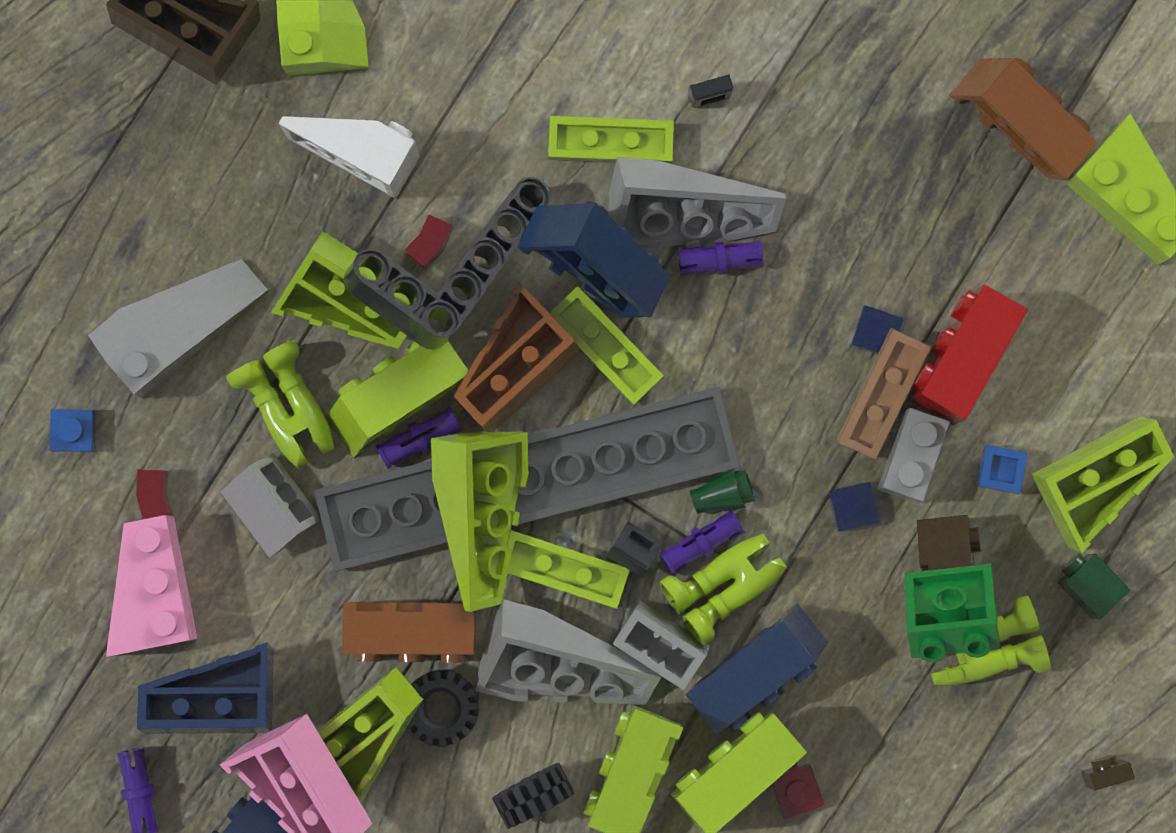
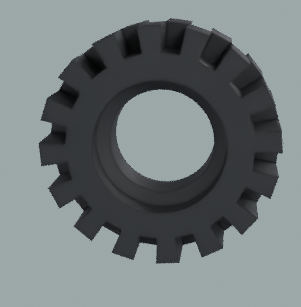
[407,670,479,747]
[492,763,575,829]

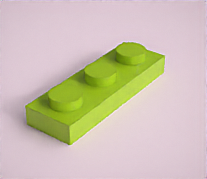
[548,116,674,164]
[550,286,664,406]
[507,530,630,609]

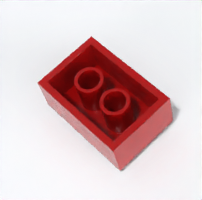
[910,284,1029,425]

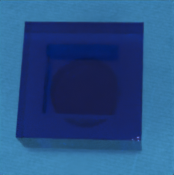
[850,305,904,355]
[828,482,879,532]

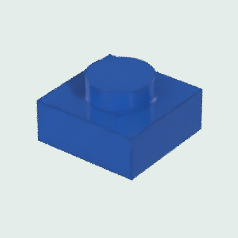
[50,409,96,452]
[977,445,1028,494]

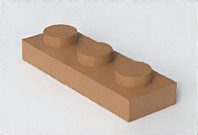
[836,328,931,460]

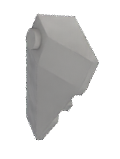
[608,157,786,255]
[88,259,269,398]
[474,599,661,704]

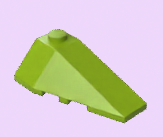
[276,0,369,76]
[431,432,529,612]

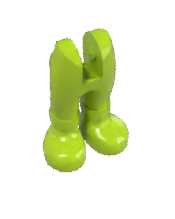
[226,339,335,469]
[659,534,788,646]
[930,595,1051,686]

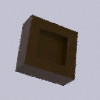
[1081,755,1135,791]

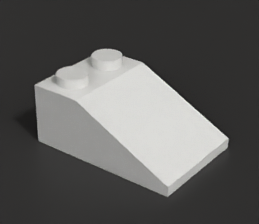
[279,116,420,199]

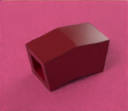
[405,214,454,270]
[136,469,173,519]

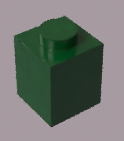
[1057,553,1131,619]

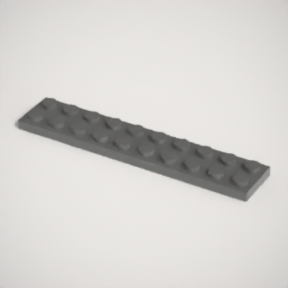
[314,386,740,572]

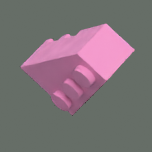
[106,515,197,657]
[220,714,373,833]

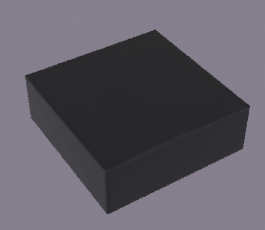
[688,74,734,109]
[607,521,663,578]

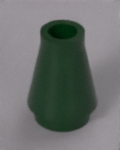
[690,469,755,514]

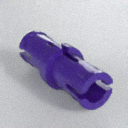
[678,240,764,276]
[376,407,462,469]
[660,510,745,576]
[117,747,159,833]

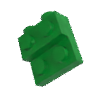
[904,564,1000,662]

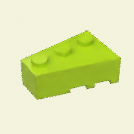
[1066,114,1176,265]
[271,231,410,349]
[326,341,468,458]
[1031,416,1174,553]
[317,667,423,803]
[583,705,683,833]
[670,712,807,833]

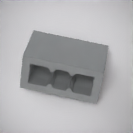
[220,453,321,558]
[613,600,710,690]

